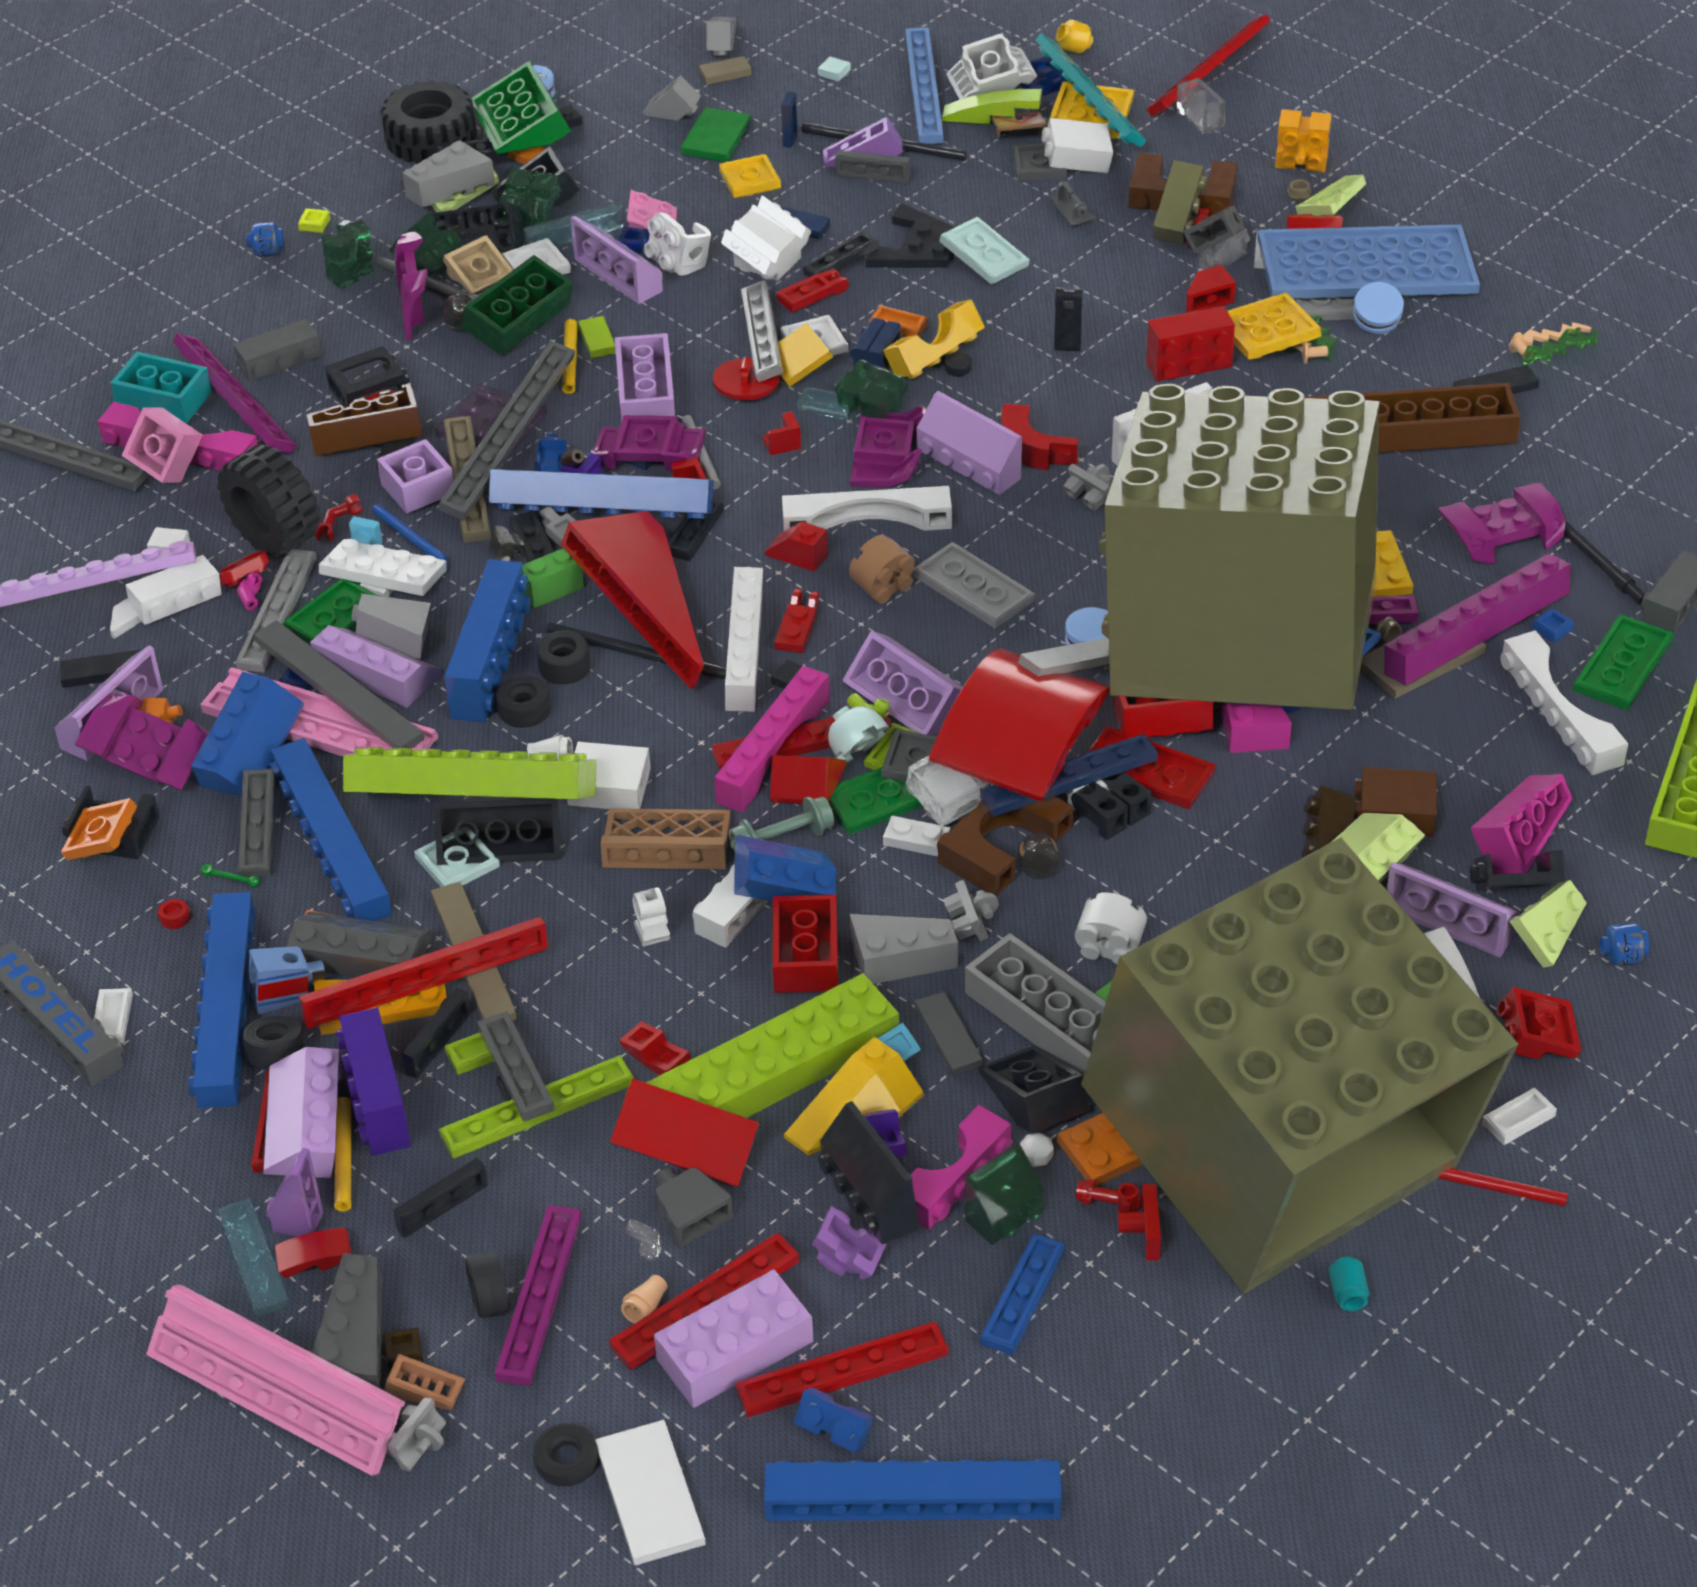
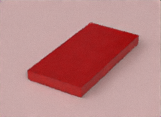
[1087,726,1216,810]
[609,1078,759,1188]

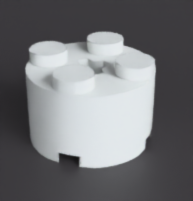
[1075,893,1147,964]

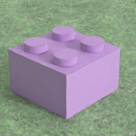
[377,439,454,514]

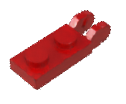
[776,269,849,313]
[774,588,820,653]

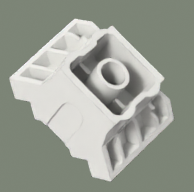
[946,33,1037,100]
[721,196,811,281]

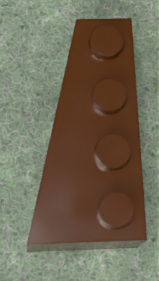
[307,383,422,456]

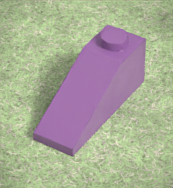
[823,117,903,167]
[266,1148,323,1237]

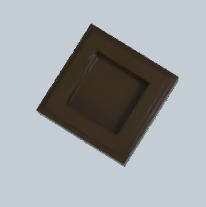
[383,1327,424,1369]

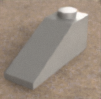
[707,17,737,55]

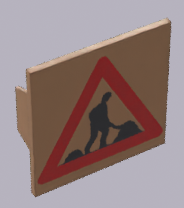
[991,112,1047,138]

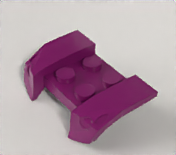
[394,232,428,340]
[850,406,926,488]
[591,415,707,471]
[1438,482,1565,564]
[75,694,209,791]

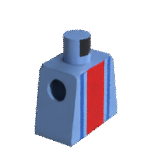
[249,946,325,1015]

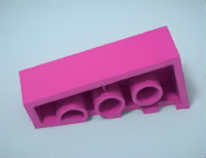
[1219,702,1292,753]
[1471,774,1573,875]

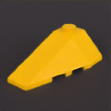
[784,1037,924,1156]

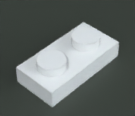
[883,816,951,856]

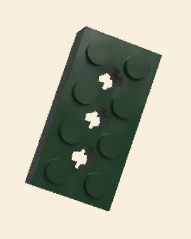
[462,255,573,356]

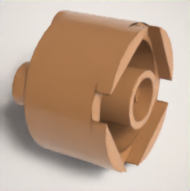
[849,535,915,604]

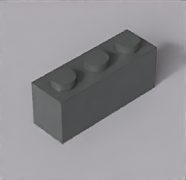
[233,319,322,382]
[1641,550,1697,633]

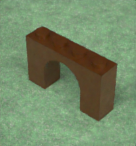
[1128,153,1238,217]
[937,796,1073,897]

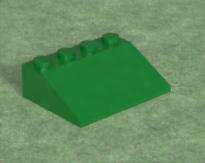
[472,61,571,154]

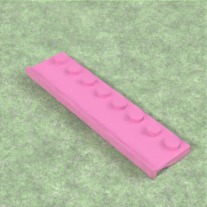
[200,667,439,757]
[146,1285,405,1476]

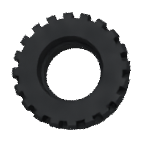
[380,80,477,164]
[217,445,320,556]

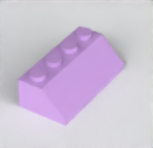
[571,216,663,304]
[917,391,1022,495]
[310,625,443,708]
[842,630,963,736]
[54,646,163,761]
[1387,862,1520,958]
[263,1047,339,1178]

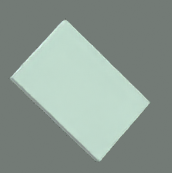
[940,217,1030,285]

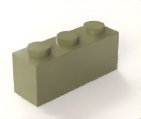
[1153,160,1207,244]

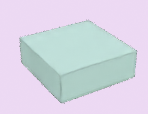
[818,57,851,82]

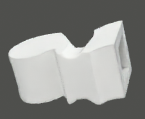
[632,887,670,947]

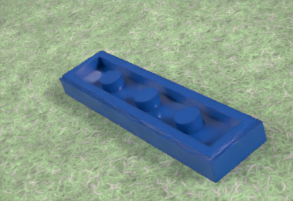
[980,1233,1065,1356]

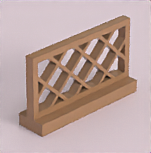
[601,808,731,870]

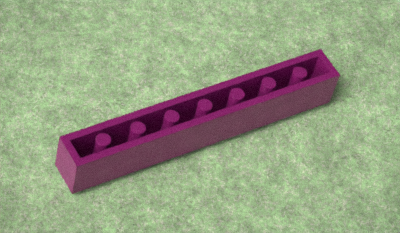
[1384,554,1571,686]

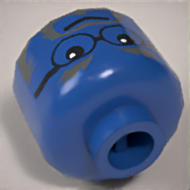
[246,222,285,256]
[1599,923,1650,966]

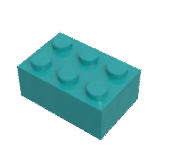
[110,351,212,424]

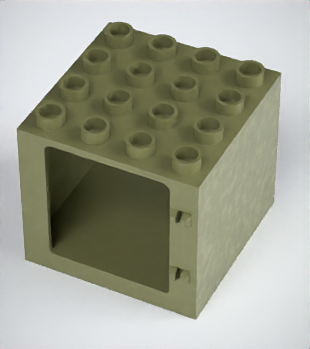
[1099,384,1379,710]
[1081,838,1518,1294]

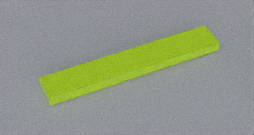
[439,1055,634,1159]

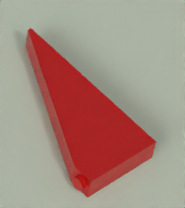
[560,511,704,689]

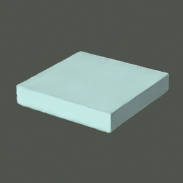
[414,827,500,887]

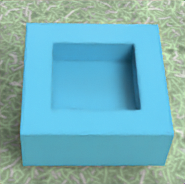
[349,516,382,545]
[878,1023,921,1062]

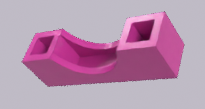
[910,1105,1012,1230]

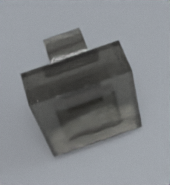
[489,526,524,561]

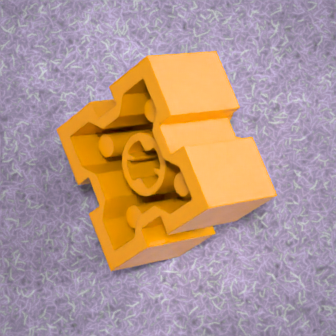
[1275,109,1332,173]

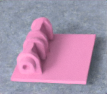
[627,190,677,237]

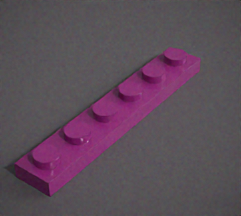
[495,1205,582,1386]

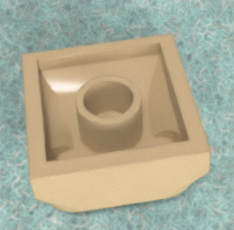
[443,235,513,295]

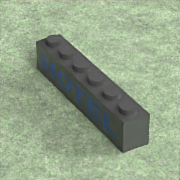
[0,940,124,1087]

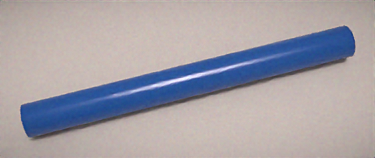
[372,504,449,564]

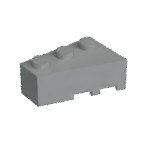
[402,140,495,207]
[850,914,958,984]

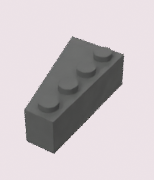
[312,1253,382,1390]

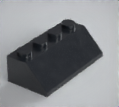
[434,798,561,865]
[818,1101,919,1245]

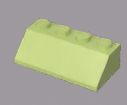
[1332,813,1425,883]

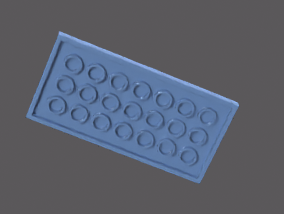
[1257,225,1480,299]

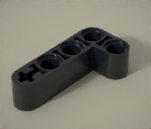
[422,203,525,252]

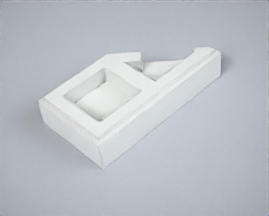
[110,598,142,639]

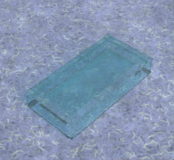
[797,386,857,420]

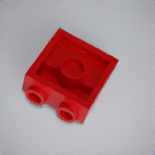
[1497,987,1581,1060]

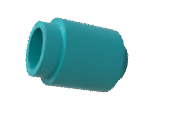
[1329,1257,1370,1311]

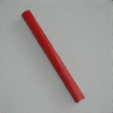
[1438,1168,1568,1207]

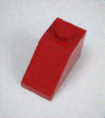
[1185,265,1236,313]
[765,521,828,572]

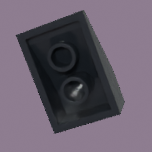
[490,146,580,218]
[978,1045,1089,1134]

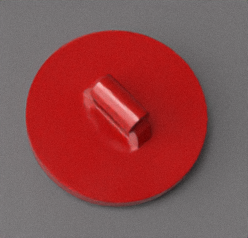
[713,357,779,400]

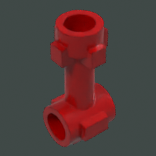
[1076,1179,1141,1212]

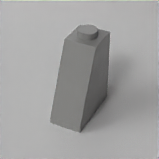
[352,594,431,659]

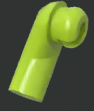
[847,693,891,719]

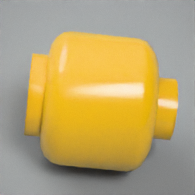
[1056,20,1093,54]

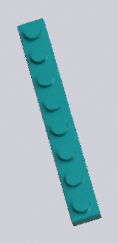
[1035,33,1146,148]

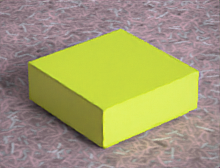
[298,208,331,233]

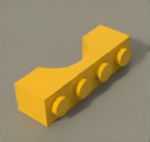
[883,299,985,379]

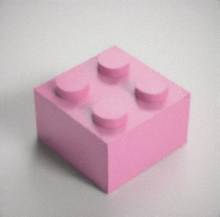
[122,408,203,483]

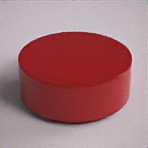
[157,899,191,929]

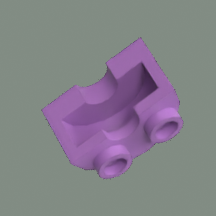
[812,1206,886,1279]

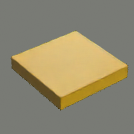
[719,154,781,198]
[778,323,833,387]

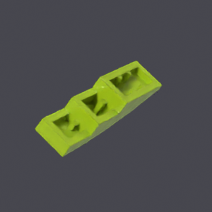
[942,89,1042,124]

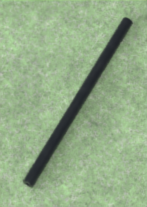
[802,122,967,161]
[546,622,726,680]

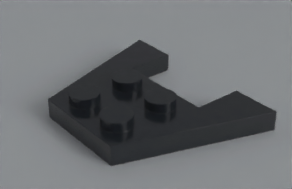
[866,203,955,268]

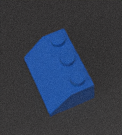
[734,835,836,902]

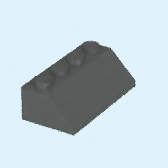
[286,911,432,977]

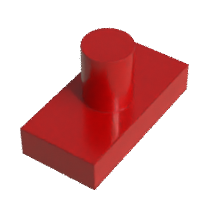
[1118,1184,1161,1260]

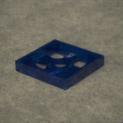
[1019,57,1074,96]

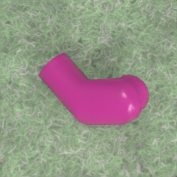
[237,572,263,611]

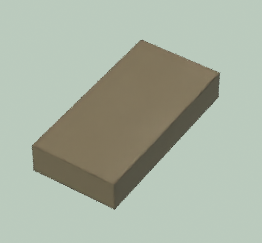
[699,56,752,85]

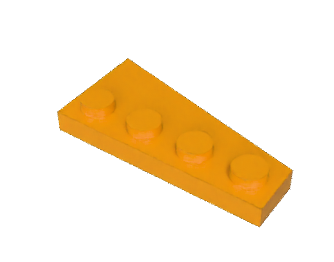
[313,980,447,1035]

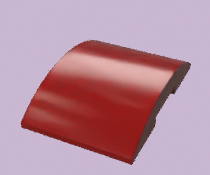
[929,648,1110,802]

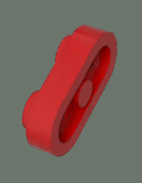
[218,550,270,587]

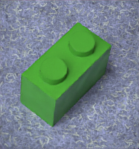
[523,548,584,608]

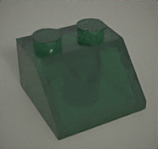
[965,1143,1044,1245]

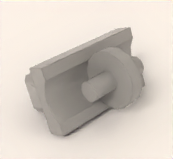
[1063,463,1113,512]
[943,880,999,942]
[386,1397,446,1472]

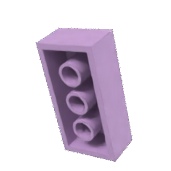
[615,333,675,421]
[654,1270,813,1408]

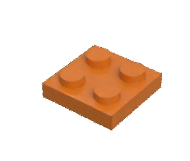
[61,798,137,861]
[1057,1113,1143,1186]

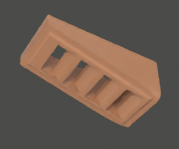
[384,1354,465,1410]

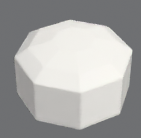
[1020,1133,1054,1167]

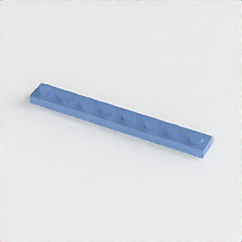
[905,27,943,145]

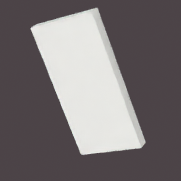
[595,1420,706,1566]

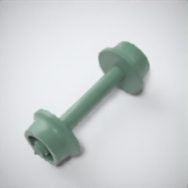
[729,796,834,853]

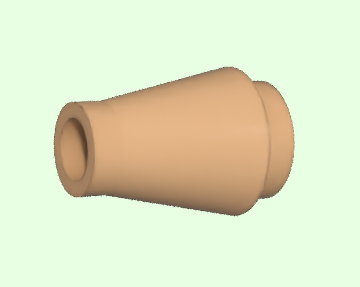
[621,1275,668,1324]

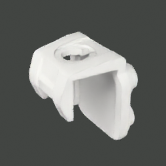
[644,212,711,276]

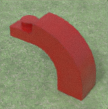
[1001,403,1079,471]

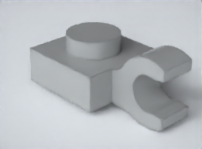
[540,506,576,548]

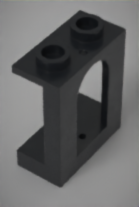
[325,346,409,408]
[62,786,160,859]
[1469,850,1565,891]

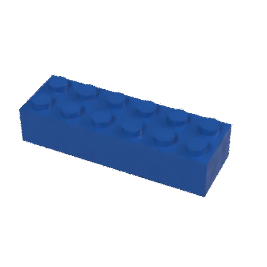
[444,559,531,723]

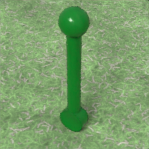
[201,864,260,888]

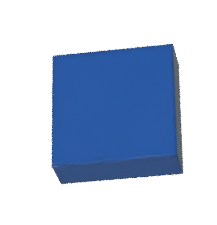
[1532,608,1574,643]

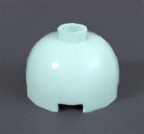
[828,706,889,762]

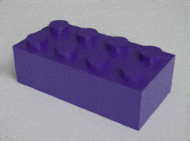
[336,1007,411,1156]

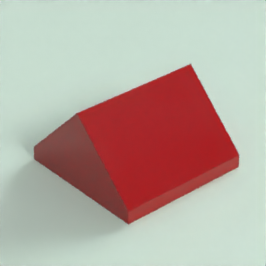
[770,755,847,804]

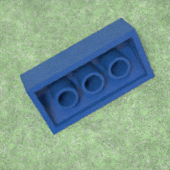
[191,671,304,797]

